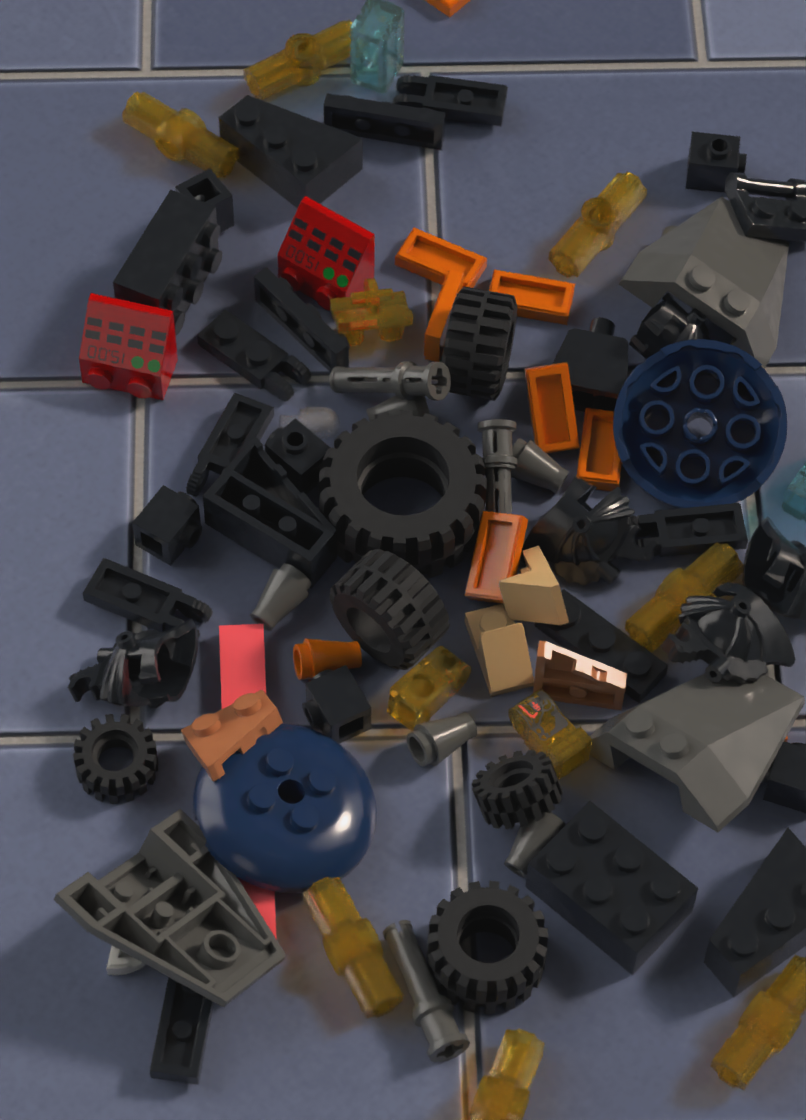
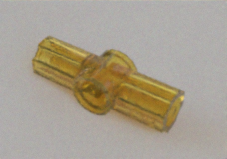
[244,20,363,100]
[122,91,239,179]
[549,171,647,278]
[625,542,744,652]
[303,877,403,1019]
[711,955,806,1090]
[470,1029,545,1120]

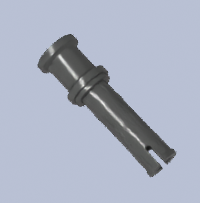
[329,361,451,401]
[478,419,517,514]
[382,920,470,1063]

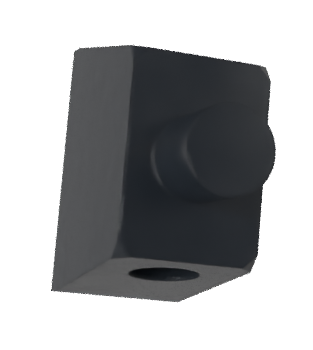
[553,317,628,412]

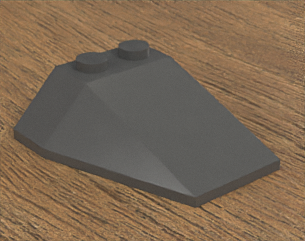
[618,196,789,369]
[581,673,805,833]
[53,809,286,1007]

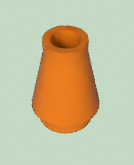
[293,638,362,682]

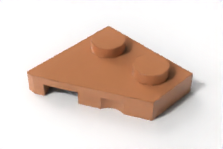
[532,640,627,710]
[181,690,283,782]

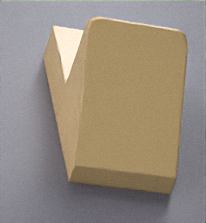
[499,546,569,625]
[464,604,534,697]

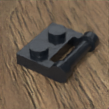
[725,172,806,242]

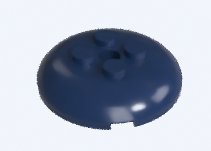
[613,339,787,508]
[193,723,377,893]

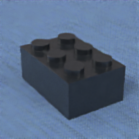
[113,189,222,336]
[525,801,698,975]

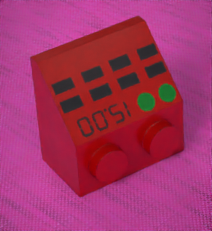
[277,196,375,317]
[79,293,178,400]

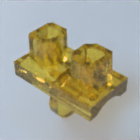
[330,278,413,346]

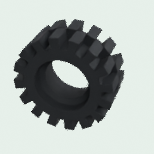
[73,714,158,804]
[472,750,563,829]

